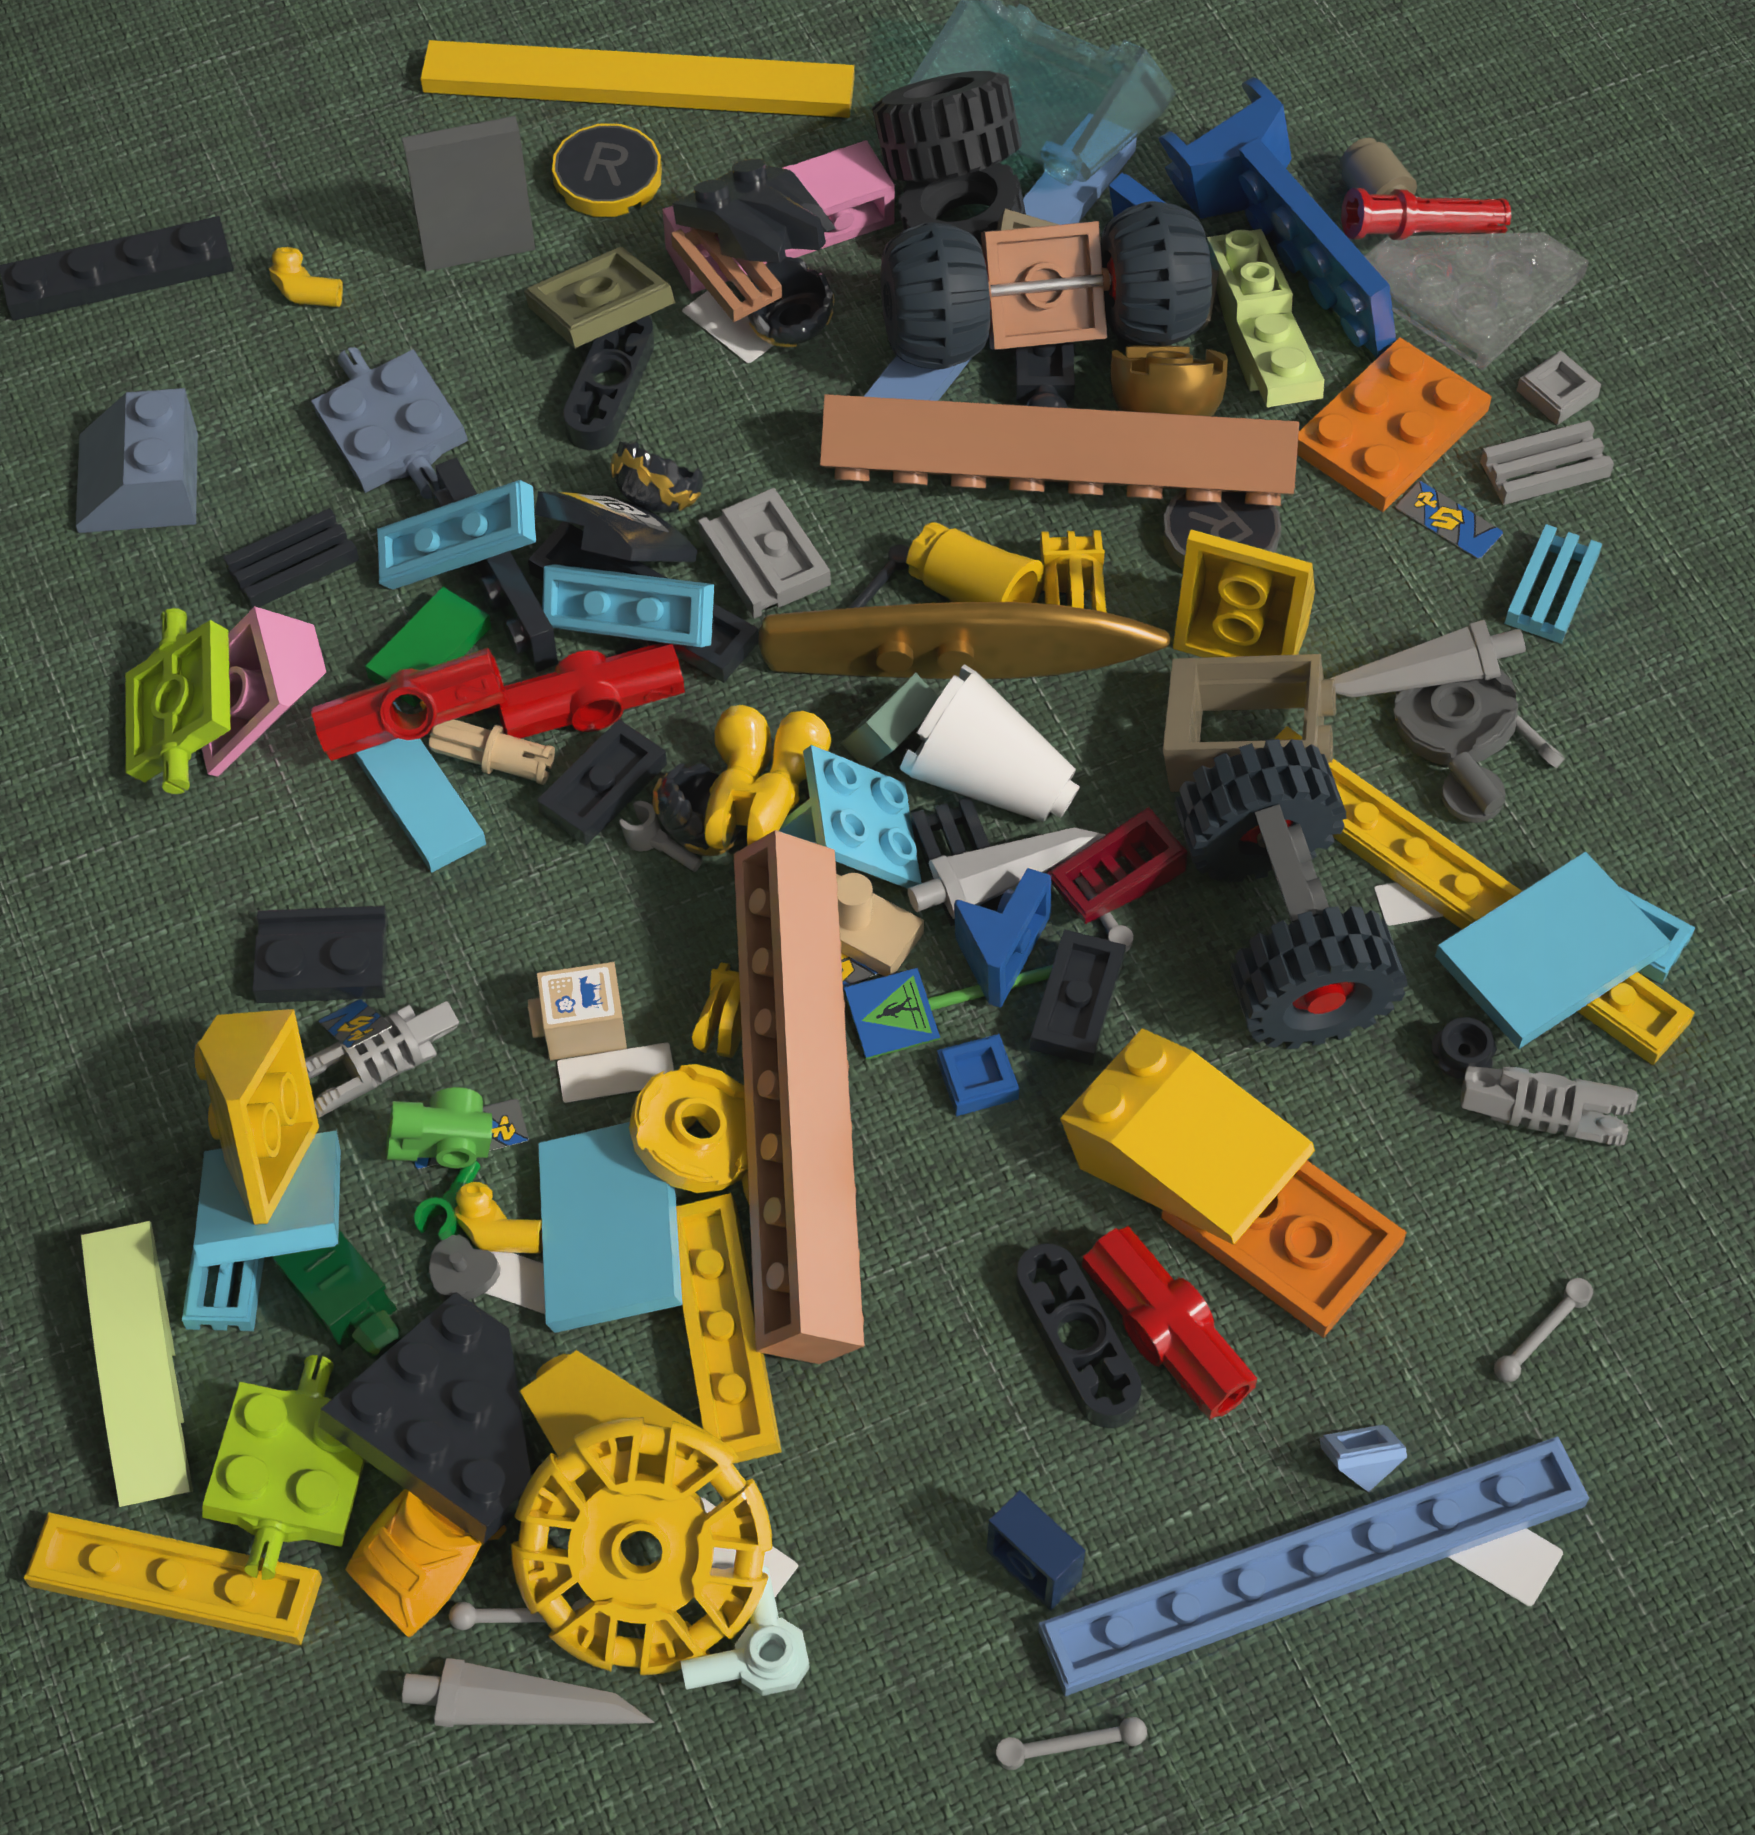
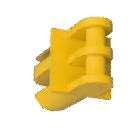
[1040,530,1107,613]
[692,962,743,1058]

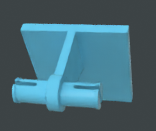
[779,745,921,888]

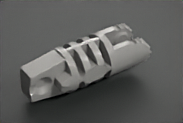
[305,1001,459,1118]
[1460,1066,1639,1146]

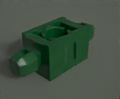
[271,1229,401,1360]

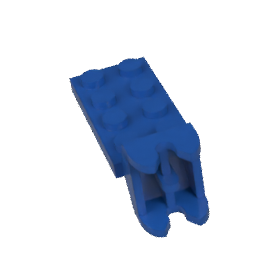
[1159,77,1396,359]

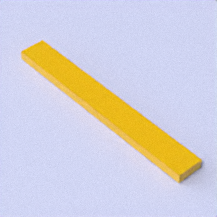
[421,40,854,118]
[1273,726,1695,1065]

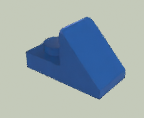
[954,868,1051,1008]

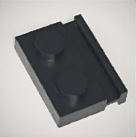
[253,905,388,1003]

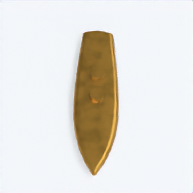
[758,602,1170,679]

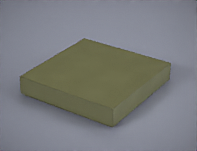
[524,247,675,348]

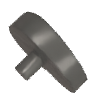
[429,1235,501,1301]

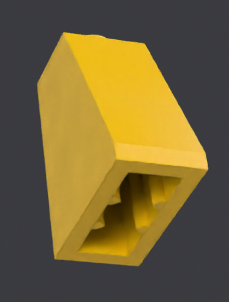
[520,1350,739,1540]

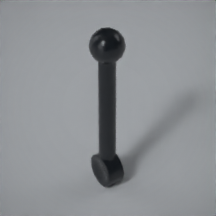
[848,544,910,608]

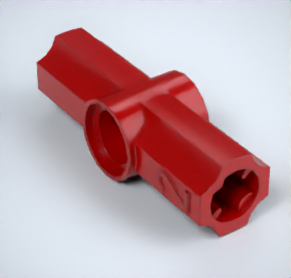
[496,642,685,739]
[311,648,507,761]
[1082,1226,1257,1420]

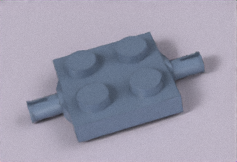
[311,347,468,499]

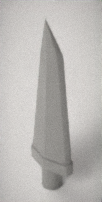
[1330,620,1526,698]
[908,827,1106,919]
[402,1658,655,1727]

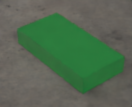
[365,587,491,707]

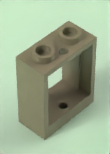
[1163,654,1336,792]

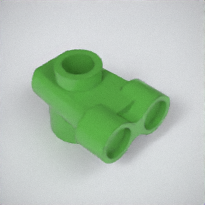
[386,1087,492,1168]

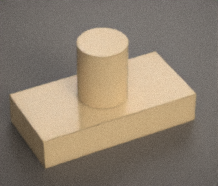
[836,873,924,976]

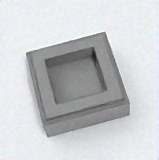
[1517,350,1601,425]

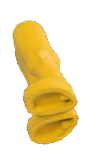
[704,705,831,849]

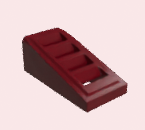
[1047,807,1187,924]

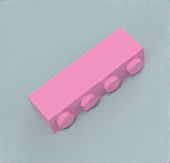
[662,140,895,294]

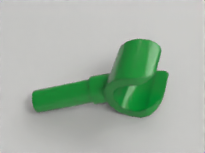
[414,1161,481,1241]

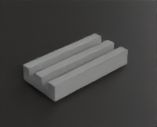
[1480,420,1614,505]

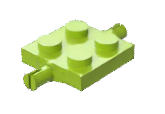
[125,608,231,794]
[202,1355,365,1580]

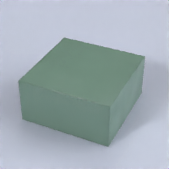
[841,673,939,768]

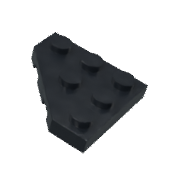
[318,1292,531,1544]

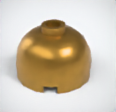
[1111,345,1228,416]

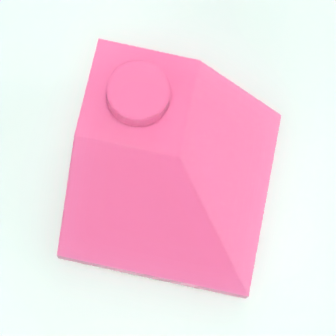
[202,606,326,777]

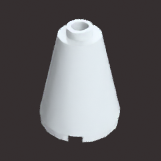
[900,664,1080,822]

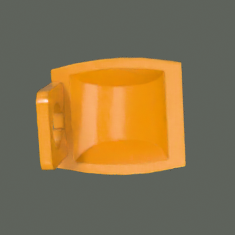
[345,1489,506,1637]

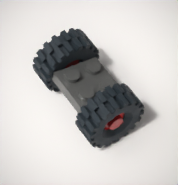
[1175,739,1407,1049]

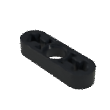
[564,315,655,450]
[1016,1244,1142,1428]

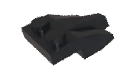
[672,159,836,263]

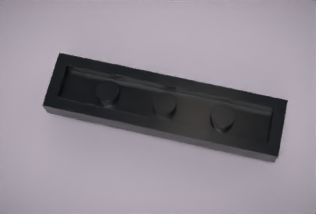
[0,216,234,321]
[432,457,558,673]
[528,521,759,683]

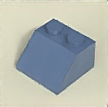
[76,388,198,533]

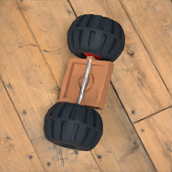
[881,201,1212,370]

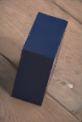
[986,1490,1086,1611]

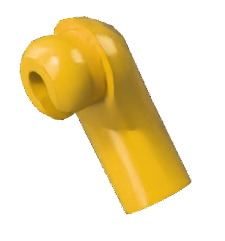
[269,247,343,307]
[455,1182,543,1253]

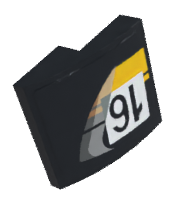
[535,491,697,562]

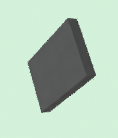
[402,116,535,271]

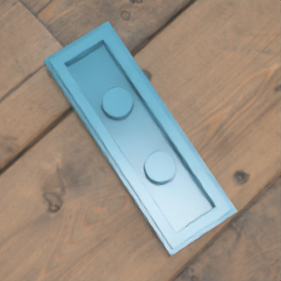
[377,480,536,590]
[542,565,714,647]
[353,702,486,873]

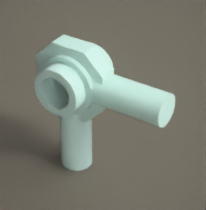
[681,1566,809,1696]

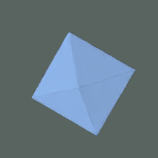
[1320,1424,1407,1492]

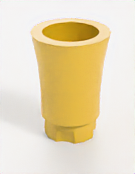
[906,522,1045,603]

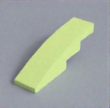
[81,1221,193,1507]

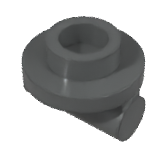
[1442,752,1505,823]

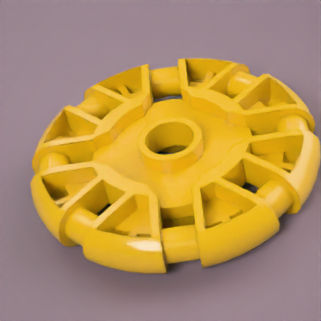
[511,1417,773,1675]

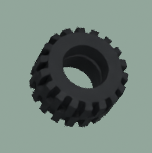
[872,71,1022,182]

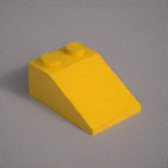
[1173,530,1315,658]
[194,1009,319,1225]
[1060,1028,1315,1245]

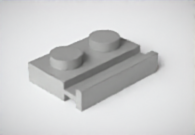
[698,488,831,619]

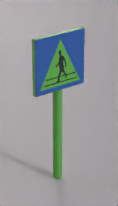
[844,965,1053,1060]

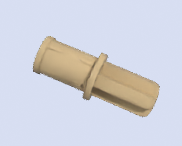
[429,719,555,785]

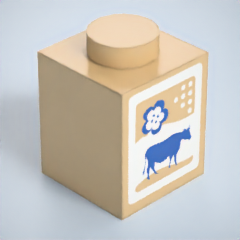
[528,962,627,1061]

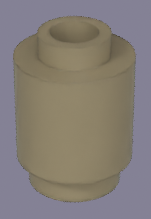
[1340,137,1417,195]

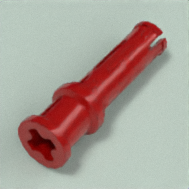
[1341,188,1511,240]

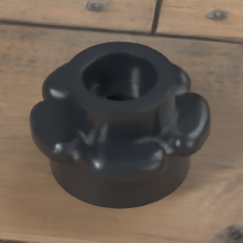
[1432,1017,1497,1079]

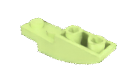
[1207,229,1324,407]

